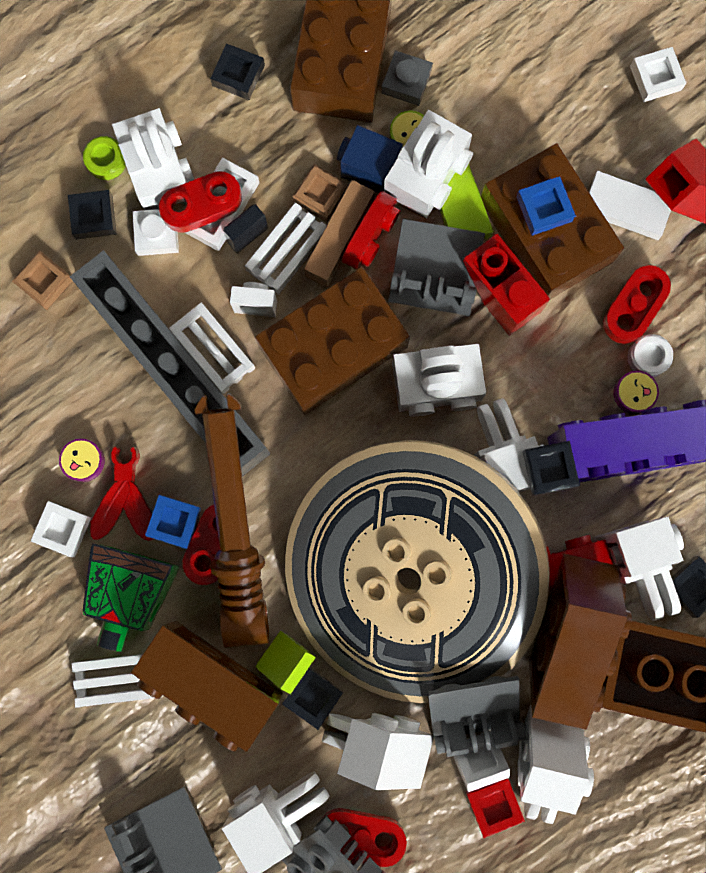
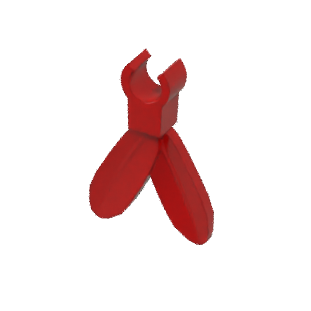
[90,446,153,541]

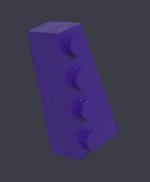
[547,400,706,483]

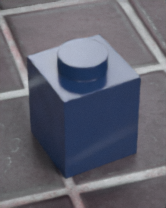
[337,125,403,193]

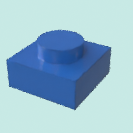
[516,176,576,236]
[145,495,201,549]

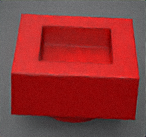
[465,778,525,838]

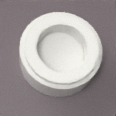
[628,334,673,377]

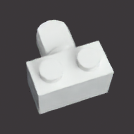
[112,108,194,210]
[384,109,473,219]
[392,344,486,417]
[474,398,544,492]
[596,517,684,621]
[518,705,594,824]
[322,713,434,790]
[222,772,330,873]

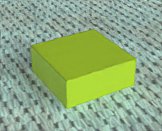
[255,631,316,694]

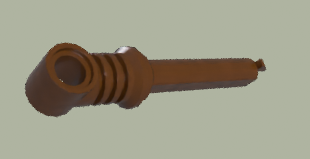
[194,393,269,648]

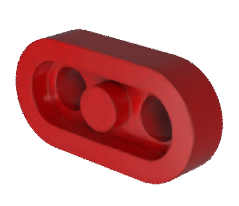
[159,171,242,233]
[342,190,401,270]
[603,265,671,344]
[183,504,220,585]
[322,808,407,867]

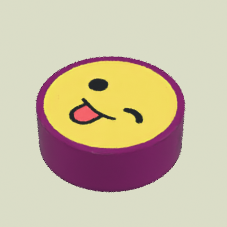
[613,371,659,414]
[59,439,105,482]

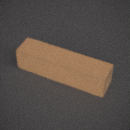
[304,180,375,288]

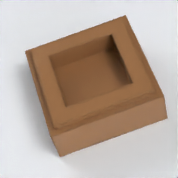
[292,164,349,222]
[12,250,72,310]

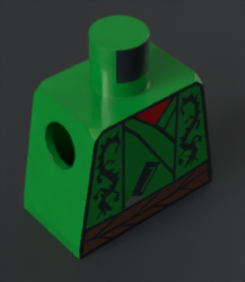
[83,543,180,652]

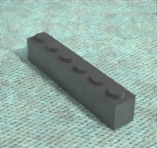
[70,250,270,477]

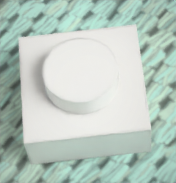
[630,47,686,102]
[133,208,179,256]
[230,282,277,317]
[31,501,91,557]
[453,731,510,792]

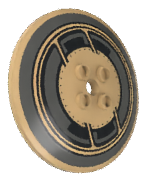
[285,440,550,703]

